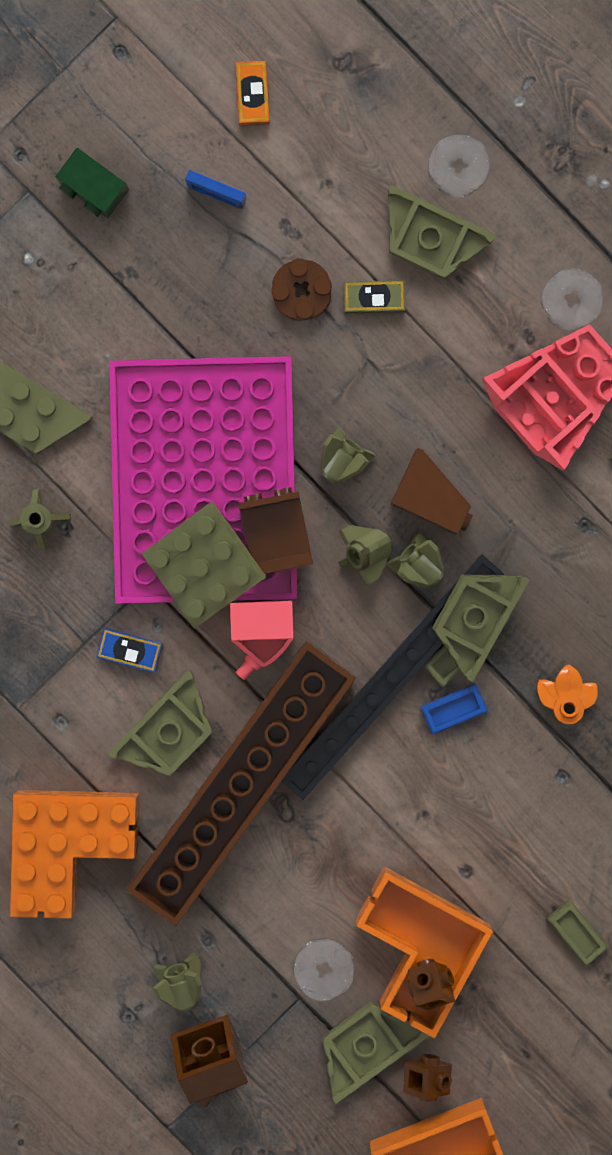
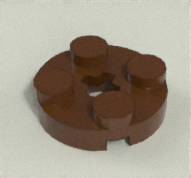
[272,258,332,321]

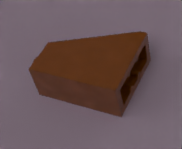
[391,448,473,535]

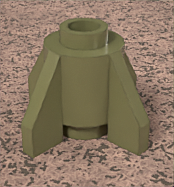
[320,428,376,484]
[9,489,71,550]
[338,525,392,585]
[387,531,444,588]
[153,953,202,1011]

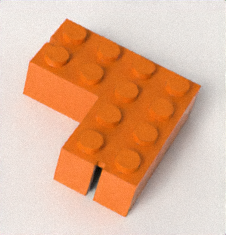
[10,790,139,918]
[355,866,493,1039]
[370,1097,504,1155]

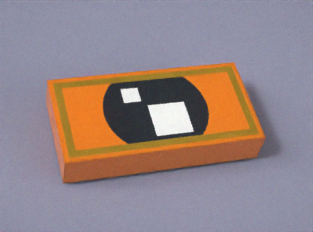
[236,61,270,126]

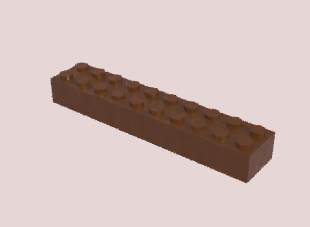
[126,640,356,926]

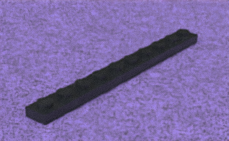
[282,554,505,800]

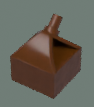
[171,1014,248,1107]

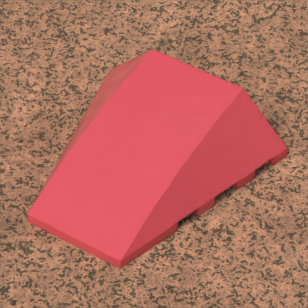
[482,324,612,471]

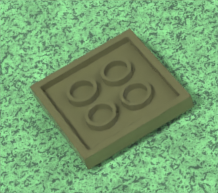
[142,502,266,628]

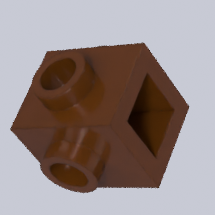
[407,959,455,1010]
[403,1054,452,1102]

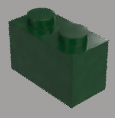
[55,148,129,219]

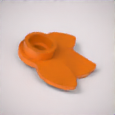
[537,665,598,725]

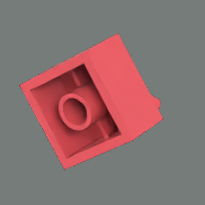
[230,600,294,680]

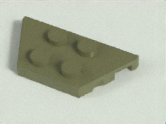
[388,185,496,279]
[0,361,93,454]
[432,575,529,682]
[108,670,213,776]
[323,1001,430,1104]

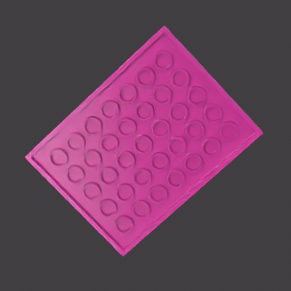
[109,356,297,604]

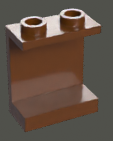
[238,487,313,574]

